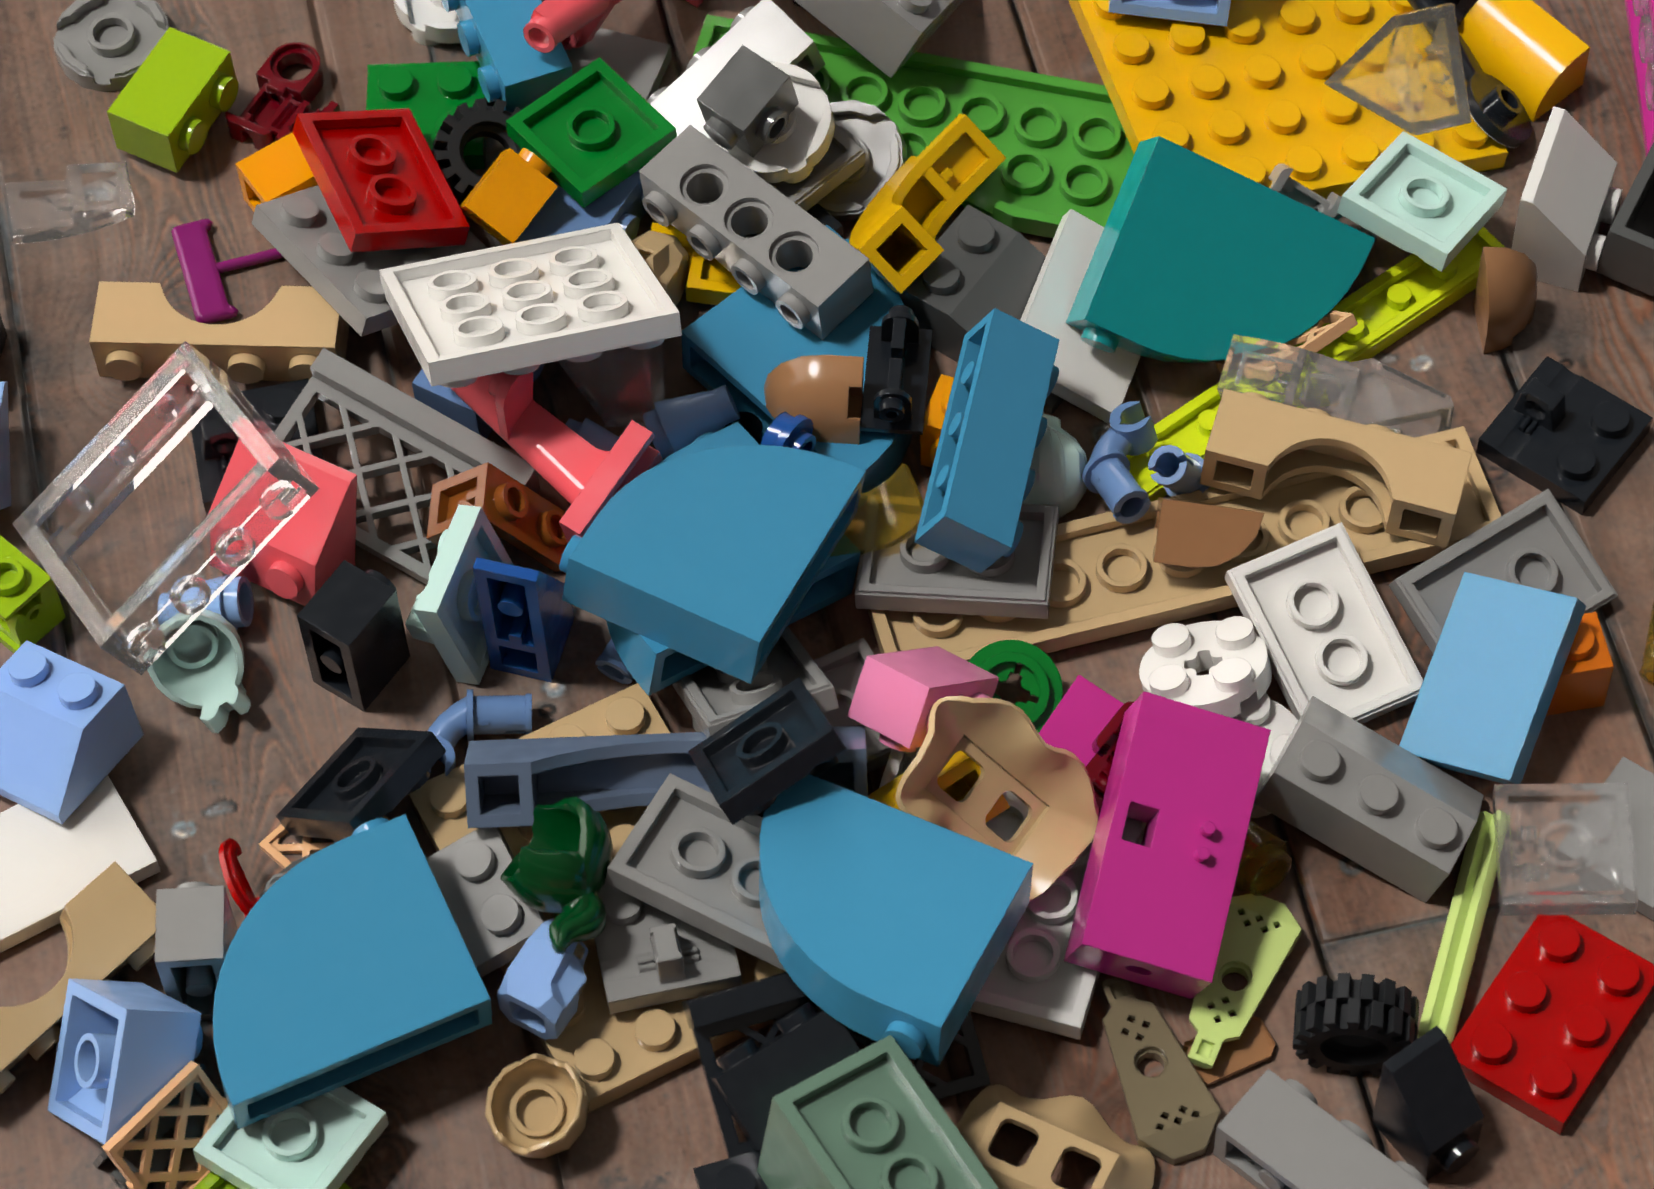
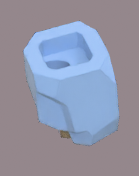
[497,919,588,1040]

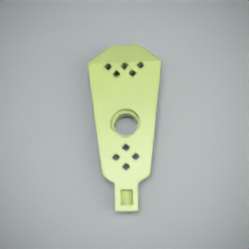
[1187,893,1302,1069]

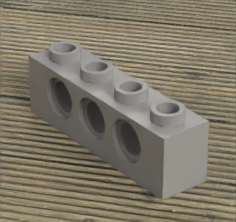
[639,124,873,340]

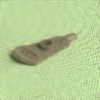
[1100,977,1221,1166]

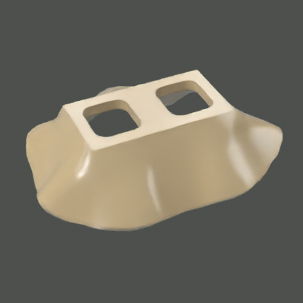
[895,696,1099,902]
[956,1084,1155,1189]

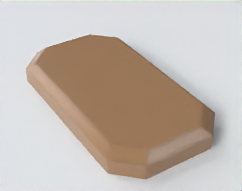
[1182,1016,1275,1087]

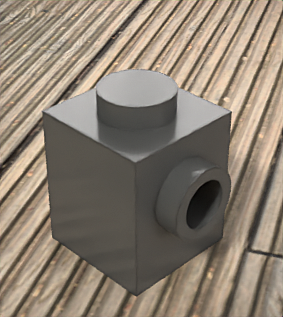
[696,44,799,158]

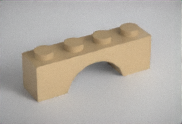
[89,281,350,384]
[1200,388,1473,548]
[0,861,156,1095]

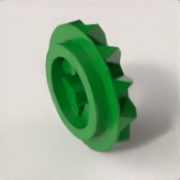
[969,640,1063,733]

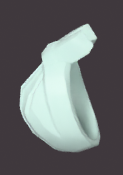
[1022,414,1088,518]
[146,607,251,733]

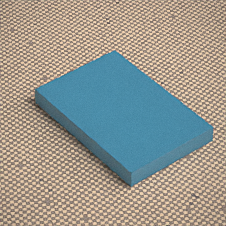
[1399,572,1586,788]

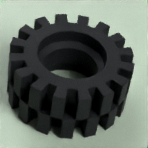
[432,98,522,206]
[1293,973,1419,1077]

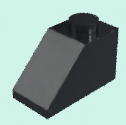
[1372,1026,1484,1181]

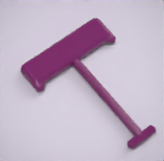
[172,218,284,324]

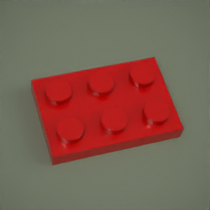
[293,108,470,252]
[1450,903,1654,1135]

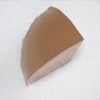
[1473,247,1538,354]
[764,355,864,445]
[1153,497,1265,568]

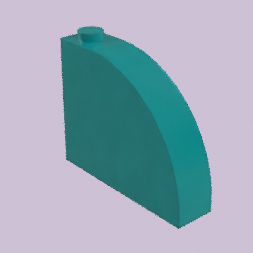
[1066,136,1375,363]

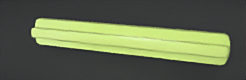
[1417,811,1509,1044]

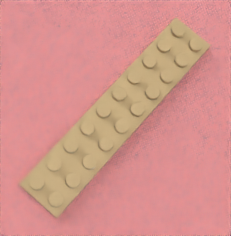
[867,426,1501,662]

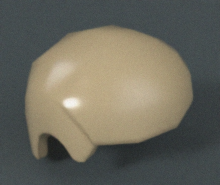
[485,1053,590,1159]

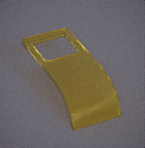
[830,464,924,557]

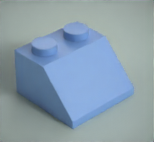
[0,640,144,824]
[47,978,203,1144]

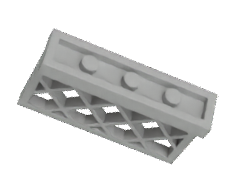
[271,348,540,585]

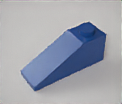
[473,557,574,682]

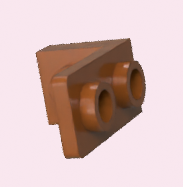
[426,462,568,572]

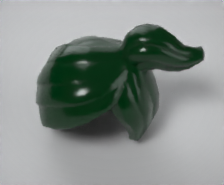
[501,797,613,954]

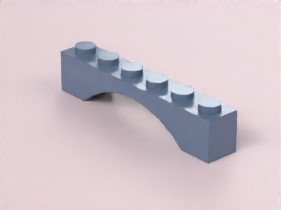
[464,725,868,828]

